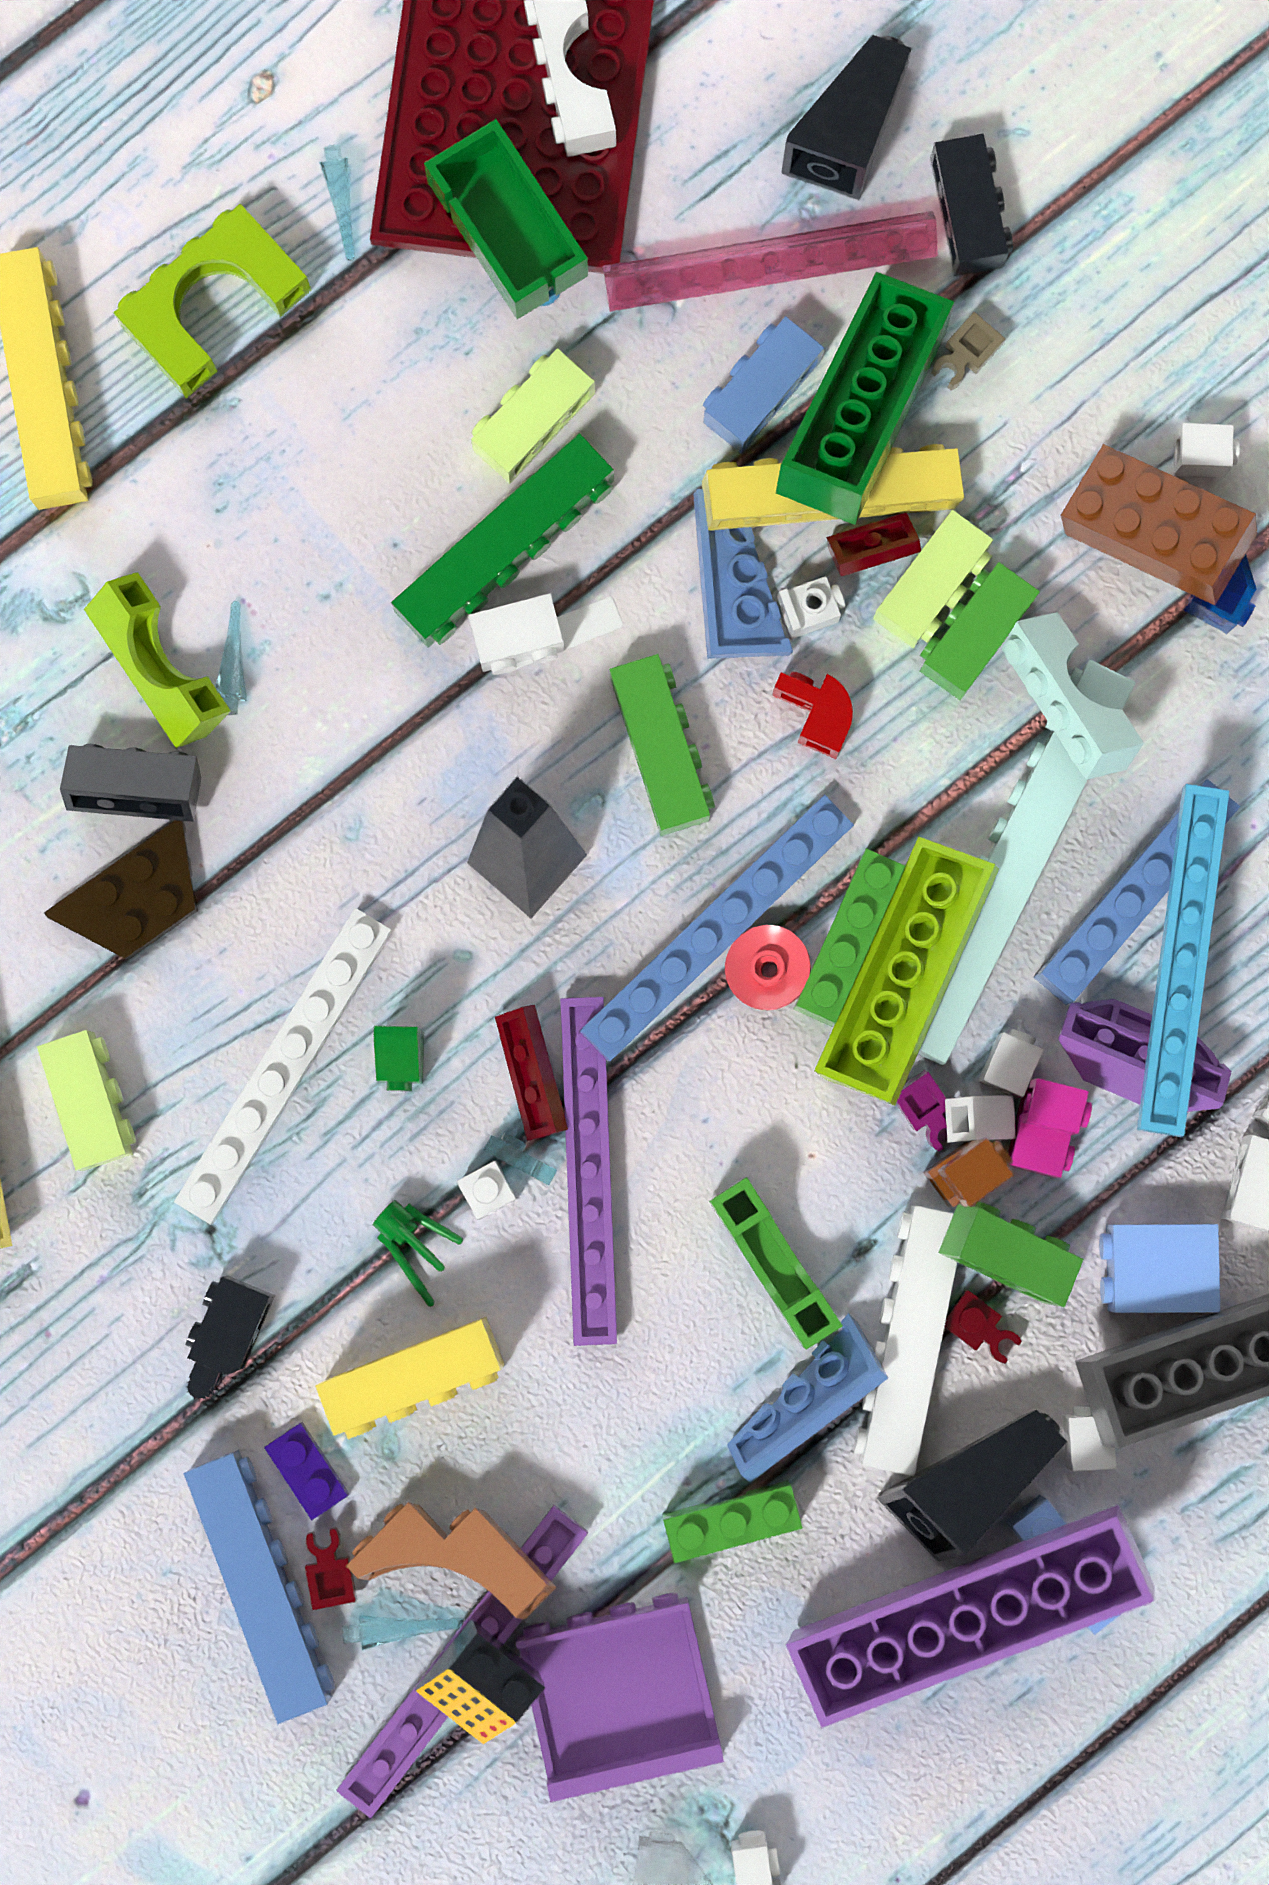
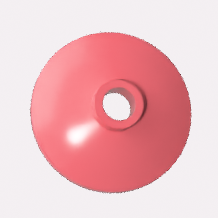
[725,925,811,1011]

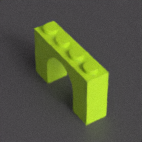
[113,203,312,399]

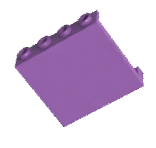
[516,1592,724,1802]

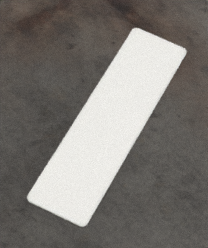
[515,597,623,670]

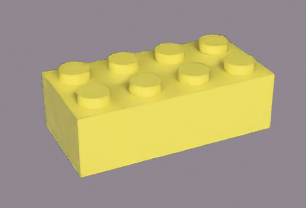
[315,1317,505,1439]

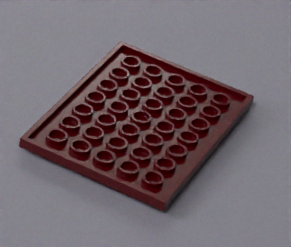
[370,0,655,276]

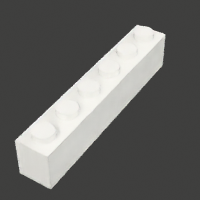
[853,1206,957,1476]

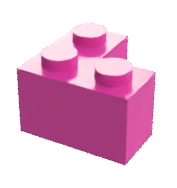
[1008,1078,1092,1178]

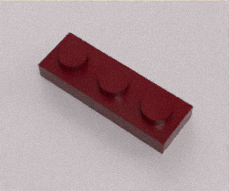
[495,1004,568,1141]

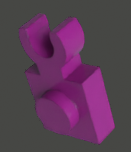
[896,1070,947,1152]

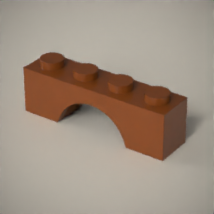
[923,1138,1014,1207]

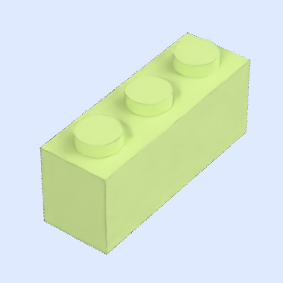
[471,348,595,484]
[873,510,994,649]
[37,1030,136,1171]

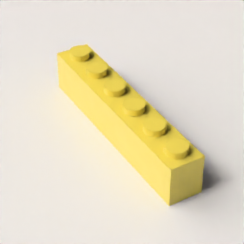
[0,247,92,510]
[702,444,964,531]

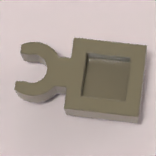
[931,312,1006,390]

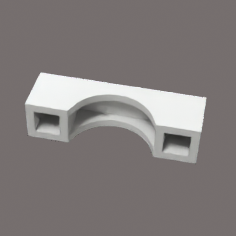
[524,0,616,157]

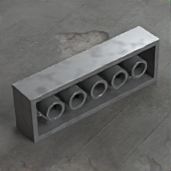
[1075,1294,1269,1448]

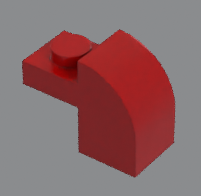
[772,671,853,759]

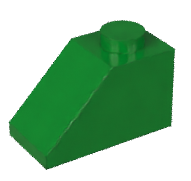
[373,1026,424,1092]

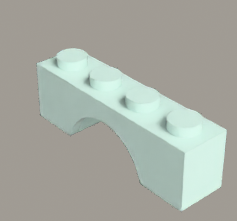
[1001,612,1144,780]

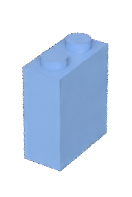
[1099,1224,1220,1313]

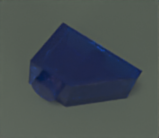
[1183,554,1257,634]

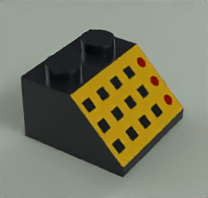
[415,1619,546,1744]

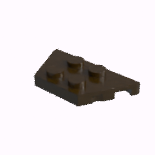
[44,820,198,960]

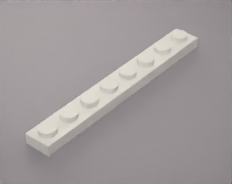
[174,908,393,1225]

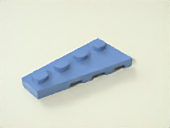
[693,489,793,659]
[727,1313,888,1482]

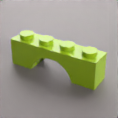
[83,572,231,749]

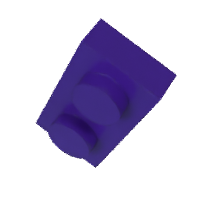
[264,1422,350,1521]

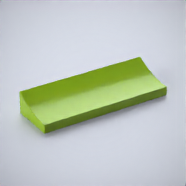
[814,836,999,1106]

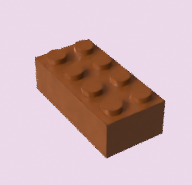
[1061,444,1257,605]

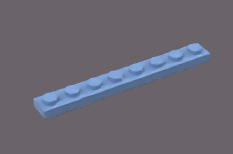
[580,795,854,1062]

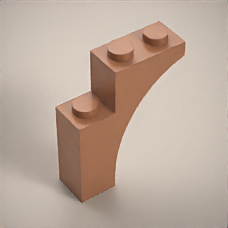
[346,1502,557,1619]

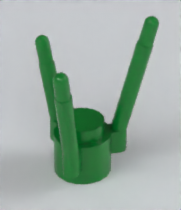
[372,1200,463,1307]

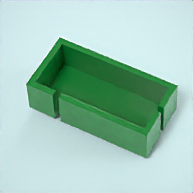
[424,119,588,320]

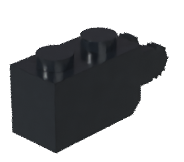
[185,1275,275,1399]

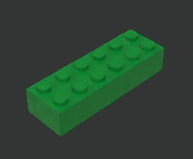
[776,271,954,525]

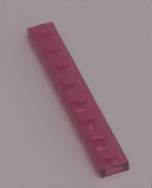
[602,211,938,312]

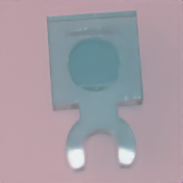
[483,1132,557,1185]

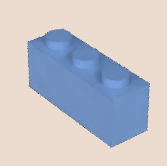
[703,316,824,454]

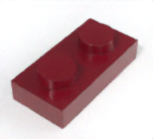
[826,512,921,577]

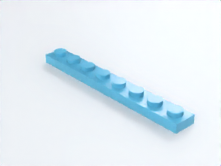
[1137,784,1229,1137]

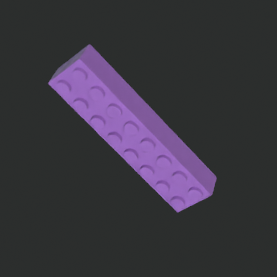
[786,1504,1155,1728]

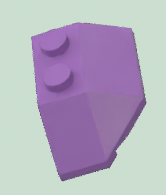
[1058,999,1232,1112]

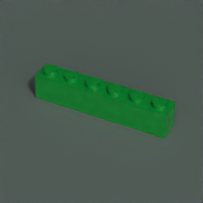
[391,433,614,648]

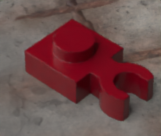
[944,1289,1022,1364]
[305,1527,357,1611]

